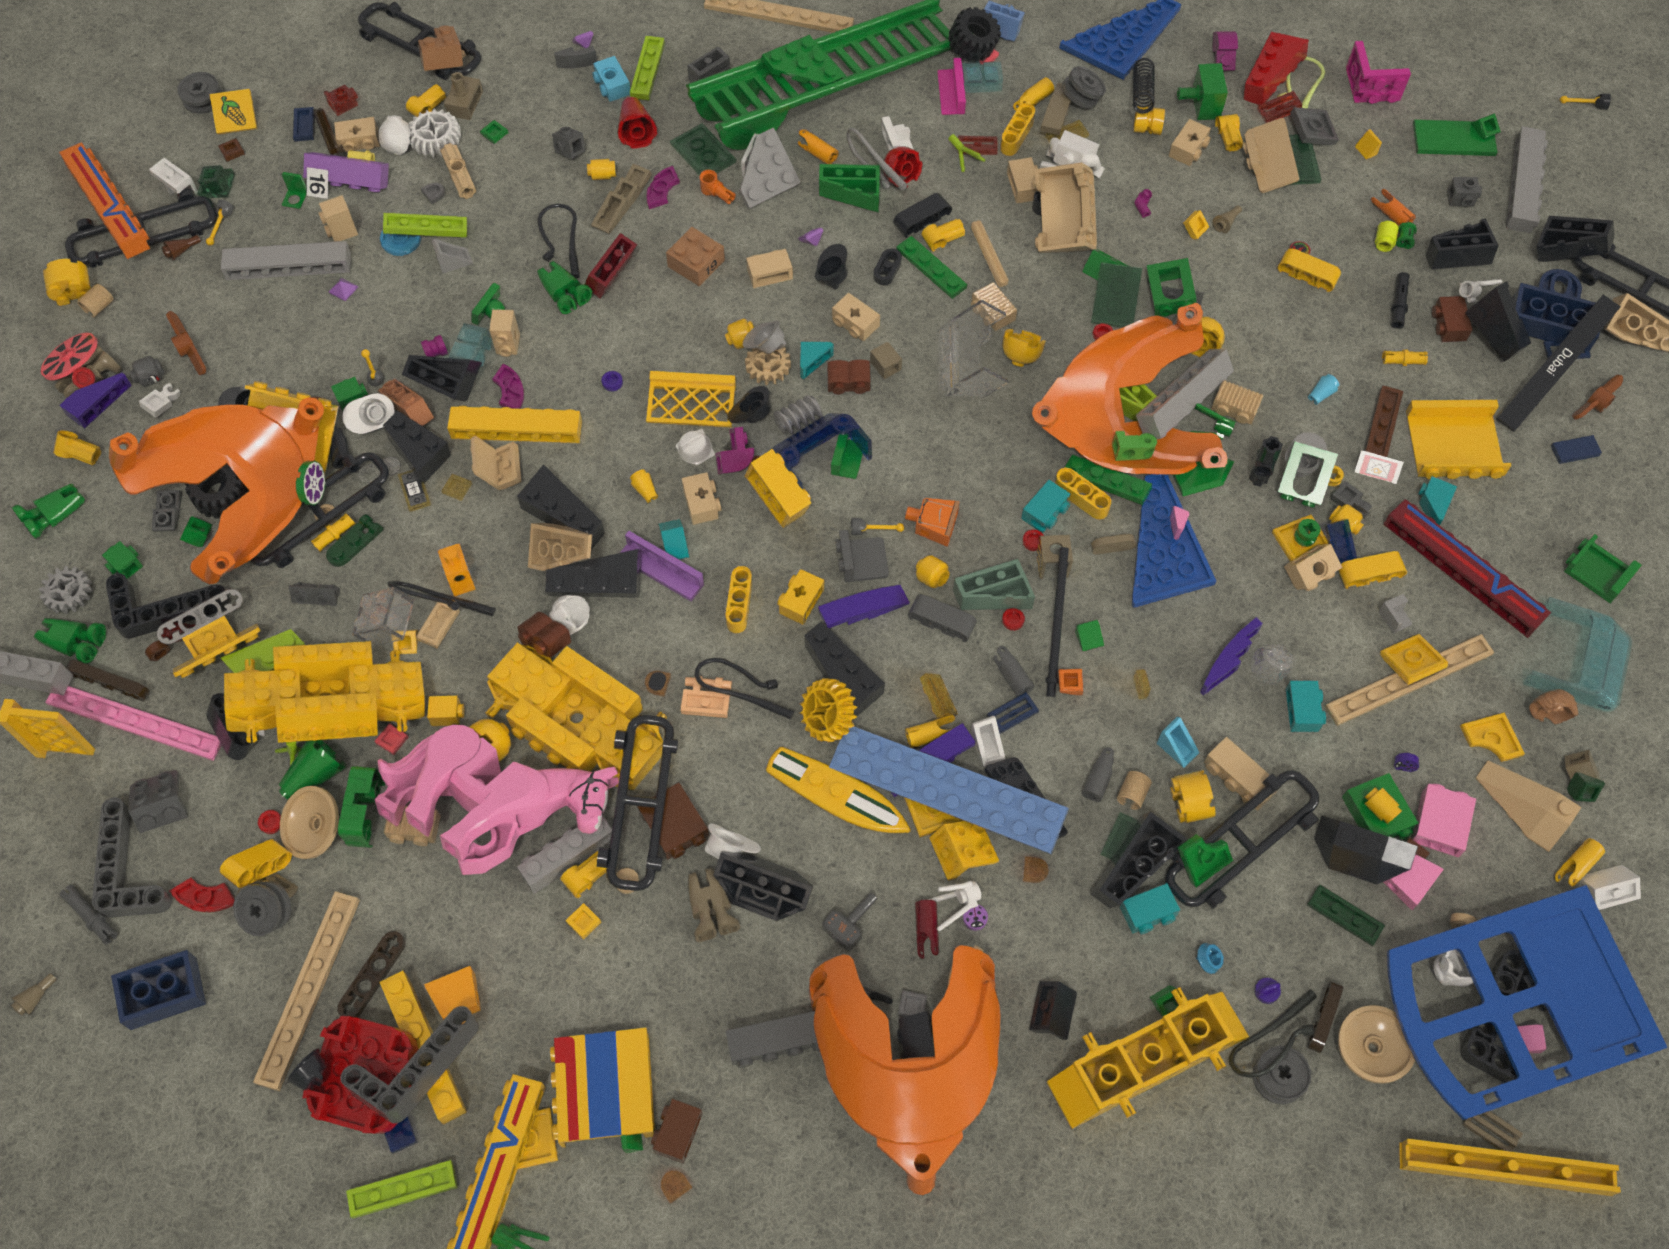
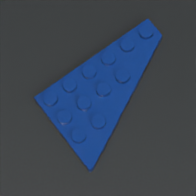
[1059,0,1181,80]
[1132,474,1216,608]

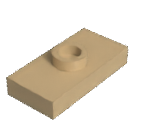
[416,602,460,649]

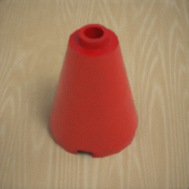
[617,97,657,149]

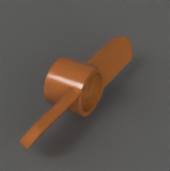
[166,311,206,375]
[1572,374,1623,420]

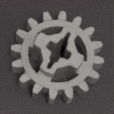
[39,566,93,614]

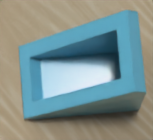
[1157,717,1200,768]

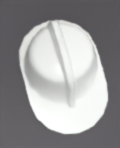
[342,393,395,434]
[676,429,715,465]
[705,824,761,859]

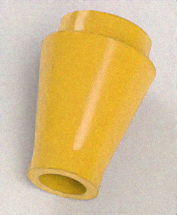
[630,469,658,503]

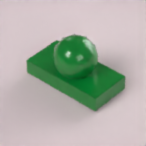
[471,283,505,325]

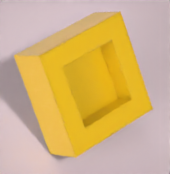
[1183,210,1209,239]
[565,903,602,940]

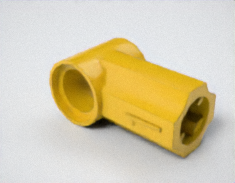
[406,84,446,117]
[1215,114,1243,152]
[921,219,965,252]
[53,430,101,465]
[560,851,606,898]

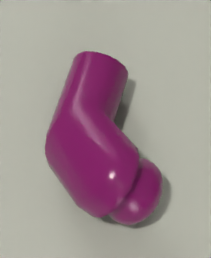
[1134,189,1152,218]

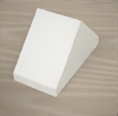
[970,716,1005,767]

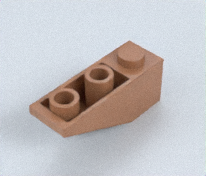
[378,379,434,426]

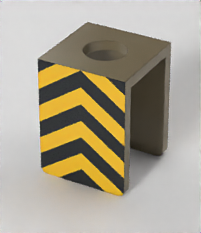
[1036,535,1073,579]

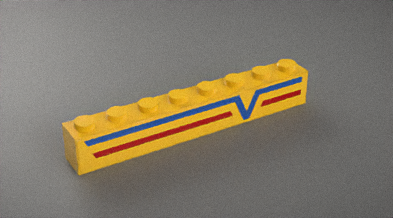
[447,1074,546,1249]

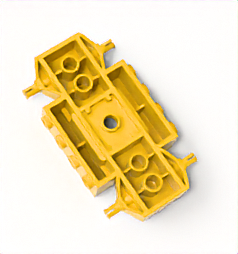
[224,641,425,743]
[485,642,667,790]

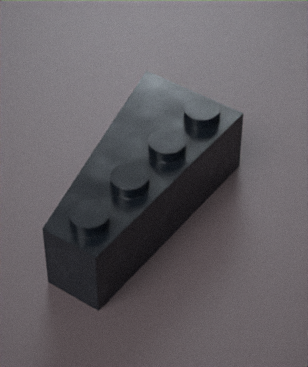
[545,549,641,598]
[1090,811,1188,909]

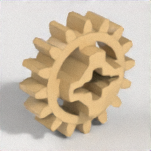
[745,347,791,385]

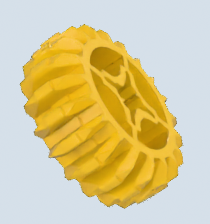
[799,678,858,742]

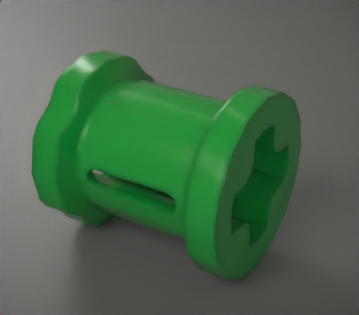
[1396,222,1417,249]

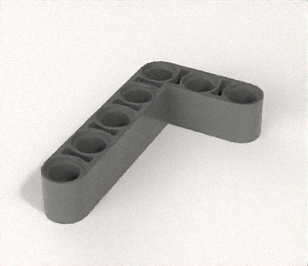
[92,797,172,918]
[340,1006,479,1123]

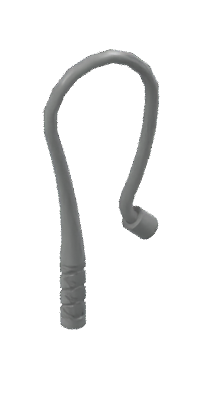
[846,128,907,190]

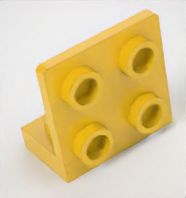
[929,821,999,881]

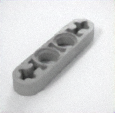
[157,588,242,644]

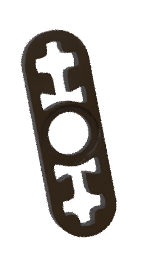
[1307,981,1343,1053]

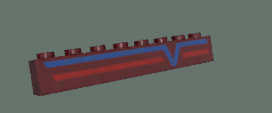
[1383,499,1551,638]

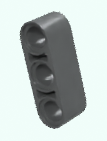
[908,594,977,642]

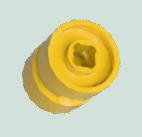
[1133,106,1165,135]

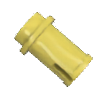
[347,150,375,161]

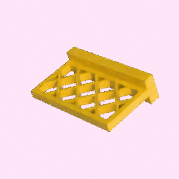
[646,371,736,428]
[0,699,95,758]

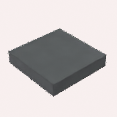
[1290,107,1339,145]

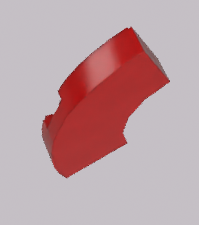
[169,877,235,912]

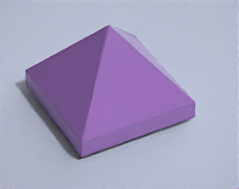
[572,31,593,48]
[799,228,823,246]
[329,278,358,301]

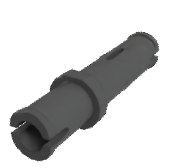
[60,885,118,945]

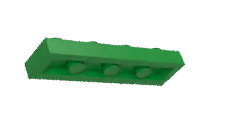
[896,236,968,299]
[1064,454,1152,505]

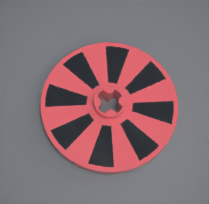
[41,333,98,380]

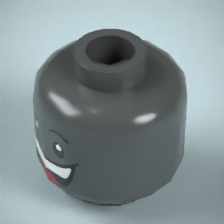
[129,356,165,387]

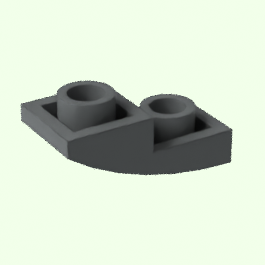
[554,46,597,69]
[152,490,182,532]

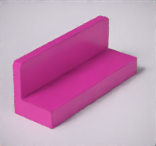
[937,58,966,115]

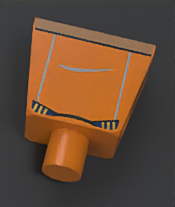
[905,498,960,546]

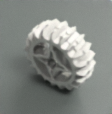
[409,109,461,158]

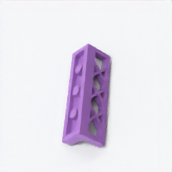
[620,531,704,601]

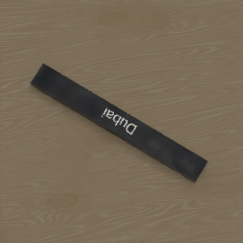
[1496,294,1621,432]

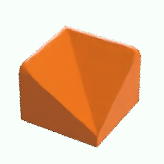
[1058,669,1083,695]

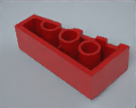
[1244,32,1309,105]

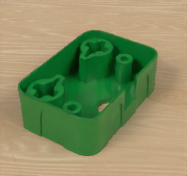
[338,766,385,848]

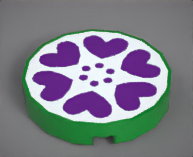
[296,460,325,505]

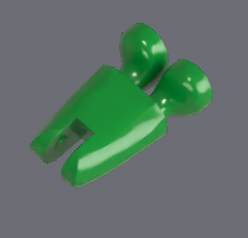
[537,261,592,314]
[11,484,85,539]
[34,618,106,664]

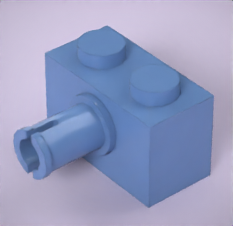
[984,1,1025,41]

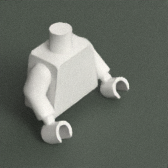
[1046,130,1105,178]

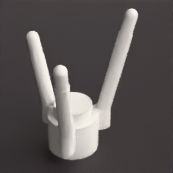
[1459,279,1502,304]
[927,881,981,931]

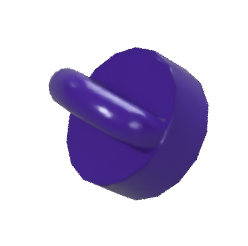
[1254,977,1281,1004]

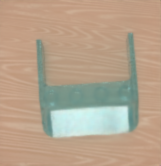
[1523,597,1632,712]

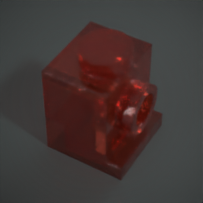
[324,84,358,116]

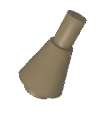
[1212,205,1242,234]
[11,973,57,1016]

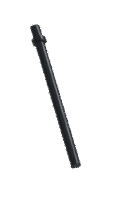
[1045,547,1069,697]

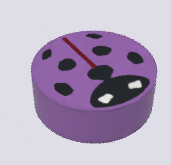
[963,905,988,931]

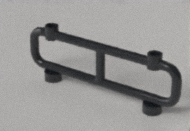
[358,2,481,80]
[65,189,217,268]
[1573,243,1669,316]
[250,452,389,568]
[597,715,678,891]
[1165,770,1319,910]

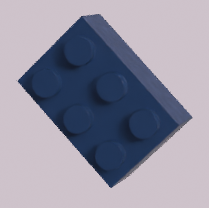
[111,950,206,1030]

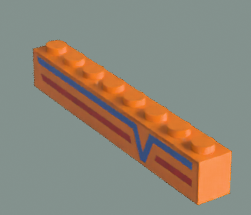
[59,142,150,259]

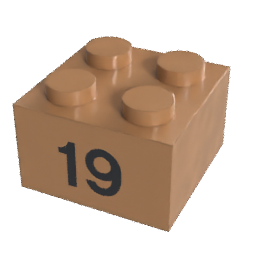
[666,227,725,286]

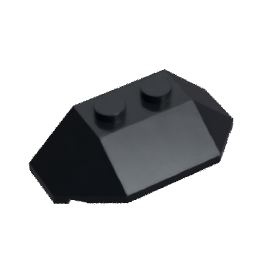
[1314,815,1418,885]
[714,851,813,921]

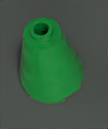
[279,740,347,800]

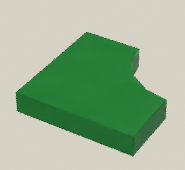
[1178,834,1233,888]

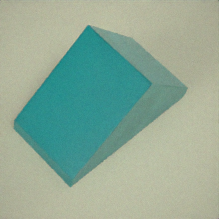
[800,342,834,380]
[658,519,689,560]

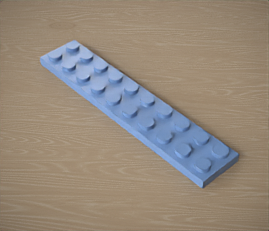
[829,727,1069,854]

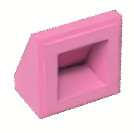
[1170,506,1189,540]
[1517,1024,1546,1053]

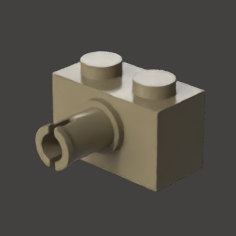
[444,72,483,120]

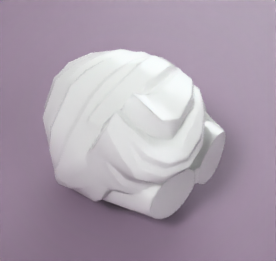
[379,115,410,155]
[549,595,590,635]
[1434,950,1474,987]

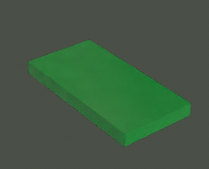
[1413,119,1498,156]

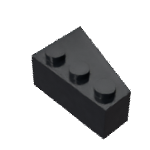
[1537,215,1615,262]
[1426,218,1499,269]
[1465,281,1531,362]
[402,355,482,401]
[383,410,451,486]

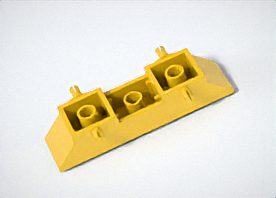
[1046,987,1249,1129]

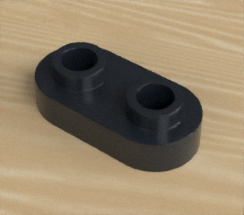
[873,248,902,285]

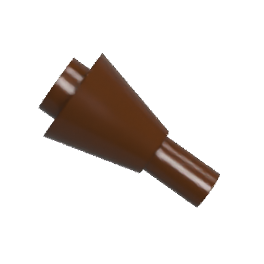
[161,235,201,260]

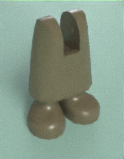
[55,345,122,398]
[688,868,741,942]

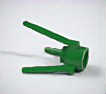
[1190,403,1236,440]
[492,1223,550,1249]

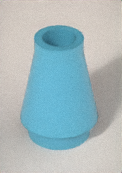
[1308,374,1339,405]

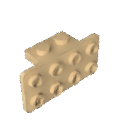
[1243,118,1299,193]

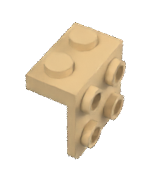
[470,436,521,490]

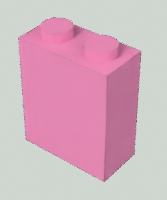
[1412,783,1476,858]

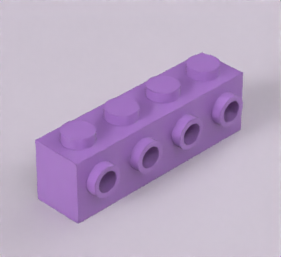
[303,152,389,192]

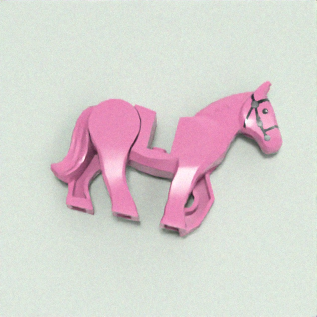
[375,725,619,875]

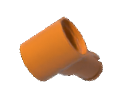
[699,170,736,204]

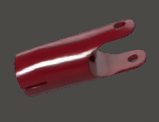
[915,900,939,959]

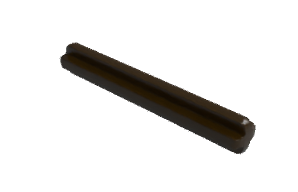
[313,108,340,155]

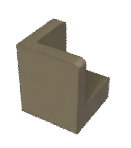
[870,342,902,379]
[1565,750,1600,780]

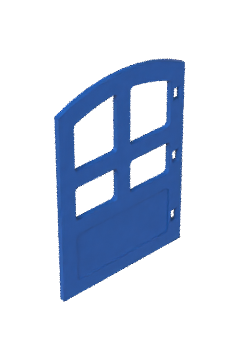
[1387,885,1668,1120]

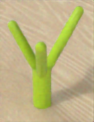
[948,134,985,172]
[275,742,301,765]

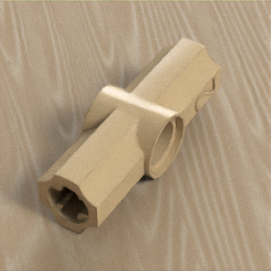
[440,143,476,199]

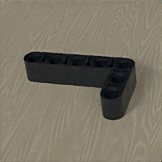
[106,573,231,639]
[1460,950,1537,1083]

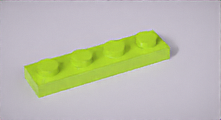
[630,36,665,100]
[383,213,467,238]
[346,1160,458,1219]

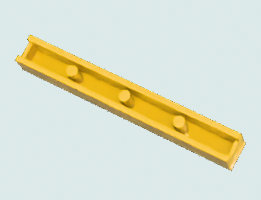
[1399,1139,1621,1196]

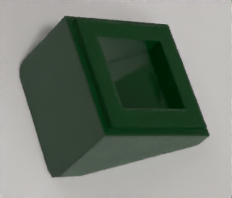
[1567,772,1605,802]

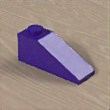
[59,373,132,429]

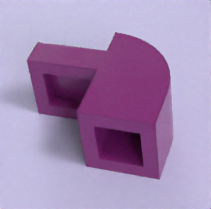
[1212,31,1238,71]
[715,427,754,475]

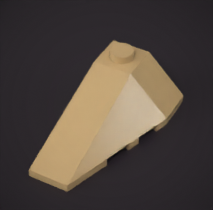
[1604,293,1669,352]
[528,523,592,571]
[1476,761,1582,852]

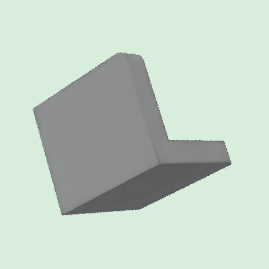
[1378,594,1412,634]

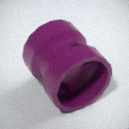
[420,335,448,357]

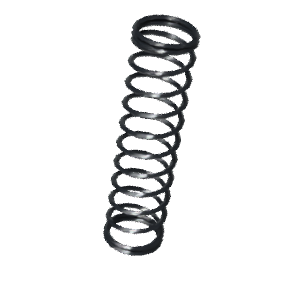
[1132,58,1155,114]

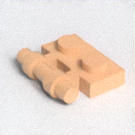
[680,676,732,718]

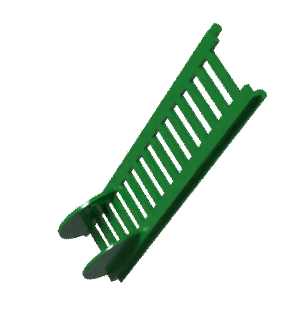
[686,0,973,150]

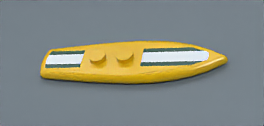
[766,747,911,833]

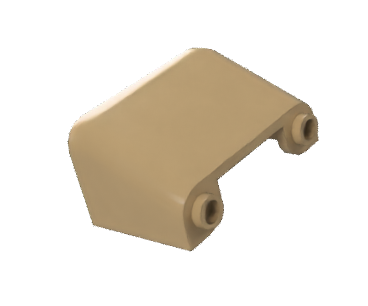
[1032,162,1097,253]

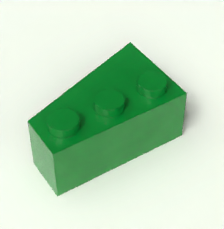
[819,164,880,213]

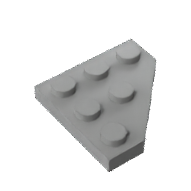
[739,128,801,209]

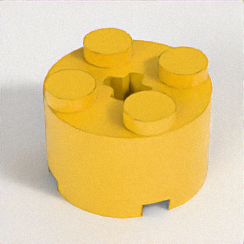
[43,259,91,306]
[1170,770,1216,823]

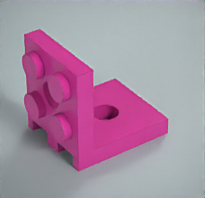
[1346,41,1411,104]

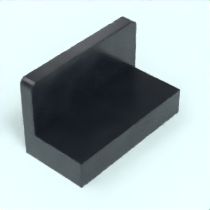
[1029,981,1077,1040]

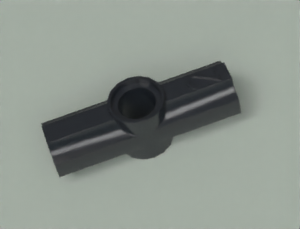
[1249,436,1283,487]

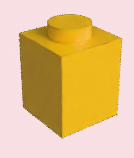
[427,696,465,726]

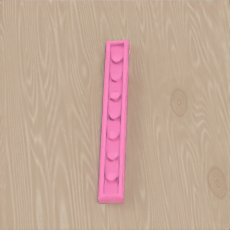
[45,686,222,761]

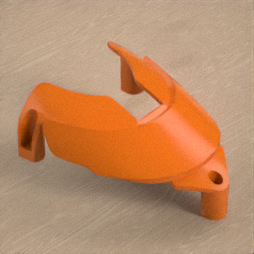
[1032,303,1227,474]
[109,397,324,584]
[809,945,1001,1195]

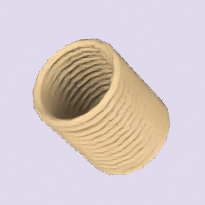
[77,284,114,317]
[1117,771,1152,810]

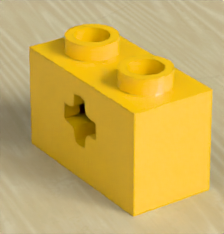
[777,569,824,625]

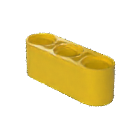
[1000,103,1035,156]
[1278,248,1341,292]
[1055,468,1111,520]
[1338,551,1407,589]
[726,566,752,633]
[220,839,292,888]

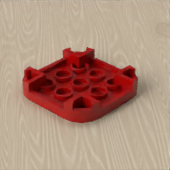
[303,1016,419,1134]

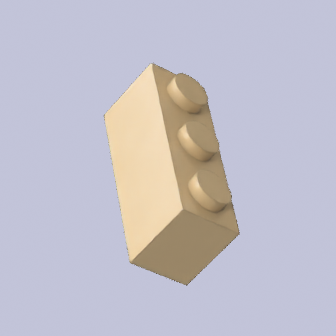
[1204,737,1278,811]

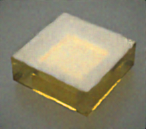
[441,474,472,501]
[1133,669,1151,700]

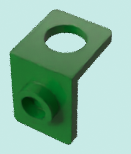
[282,172,307,209]

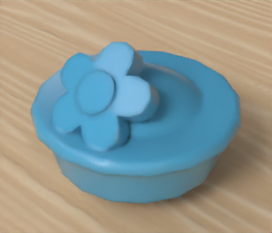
[1196,943,1224,974]

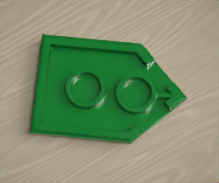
[1172,456,1235,497]

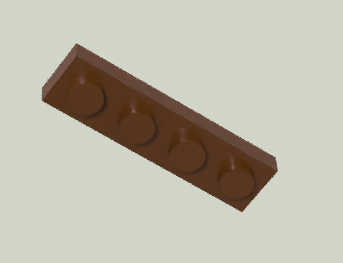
[1365,385,1403,457]

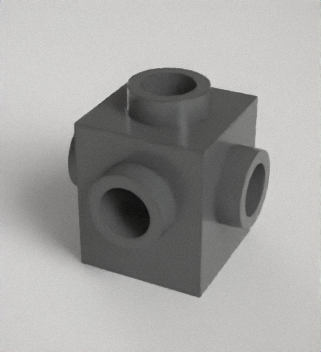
[552,127,585,159]
[1447,177,1482,207]

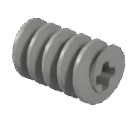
[773,395,822,434]

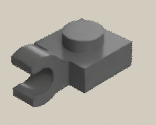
[1331,481,1372,519]

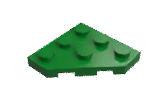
[761,35,843,87]

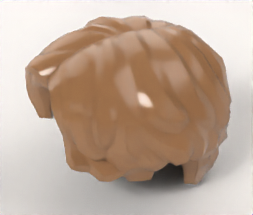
[1529,689,1578,724]

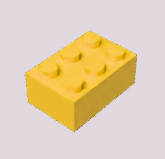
[745,449,811,528]

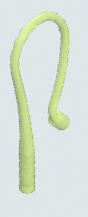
[1277,57,1325,108]

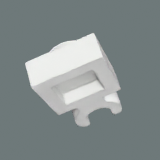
[139,383,180,418]

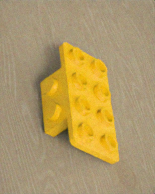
[173,615,261,678]

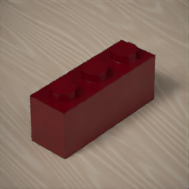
[585,233,637,299]

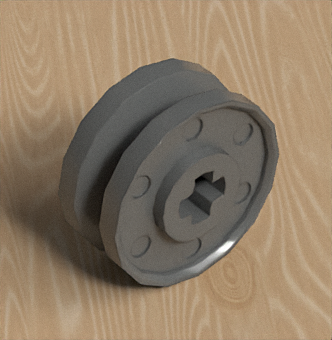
[1062,66,1106,109]
[177,72,223,114]
[233,880,291,936]
[1252,1045,1311,1105]

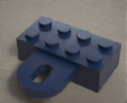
[1512,269,1600,352]

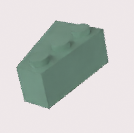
[953,559,1035,610]

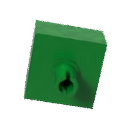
[1177,63,1228,120]

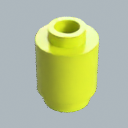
[1375,221,1399,252]

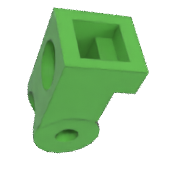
[1112,431,1157,461]

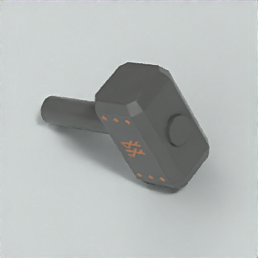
[822,892,877,951]

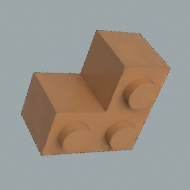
[418,25,463,71]

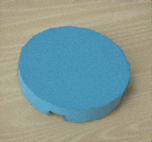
[380,230,421,256]

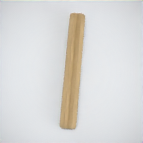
[971,220,1008,287]

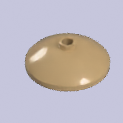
[280,786,339,859]
[1338,1005,1415,1084]

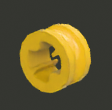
[1328,465,1344,486]

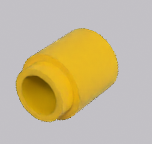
[587,159,616,180]
[1365,787,1402,824]

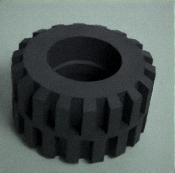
[948,7,1001,62]
[185,464,248,519]

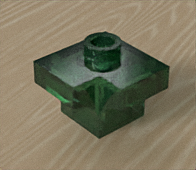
[197,165,235,198]

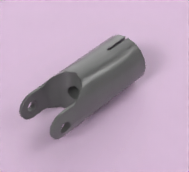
[994,646,1035,697]
[1081,747,1114,802]

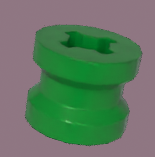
[1294,519,1321,547]

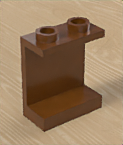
[637,782,709,860]

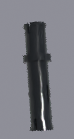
[1391,272,1410,329]

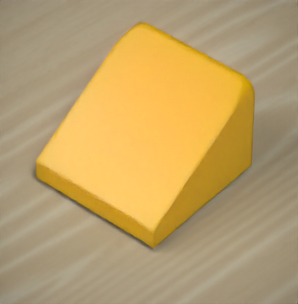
[1355,129,1382,159]
[392,629,418,654]

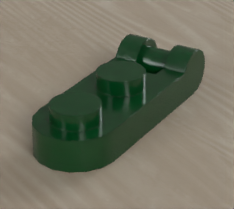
[326,514,384,567]

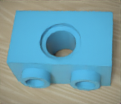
[592,56,630,102]

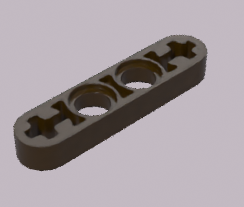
[65,659,150,702]
[337,931,405,1018]

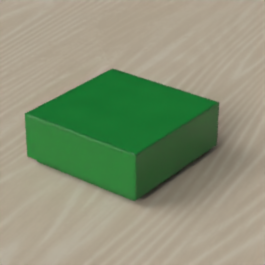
[480,120,508,144]

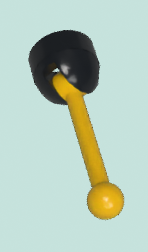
[1560,93,1611,110]

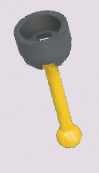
[206,200,234,246]
[361,349,385,386]
[851,518,904,535]

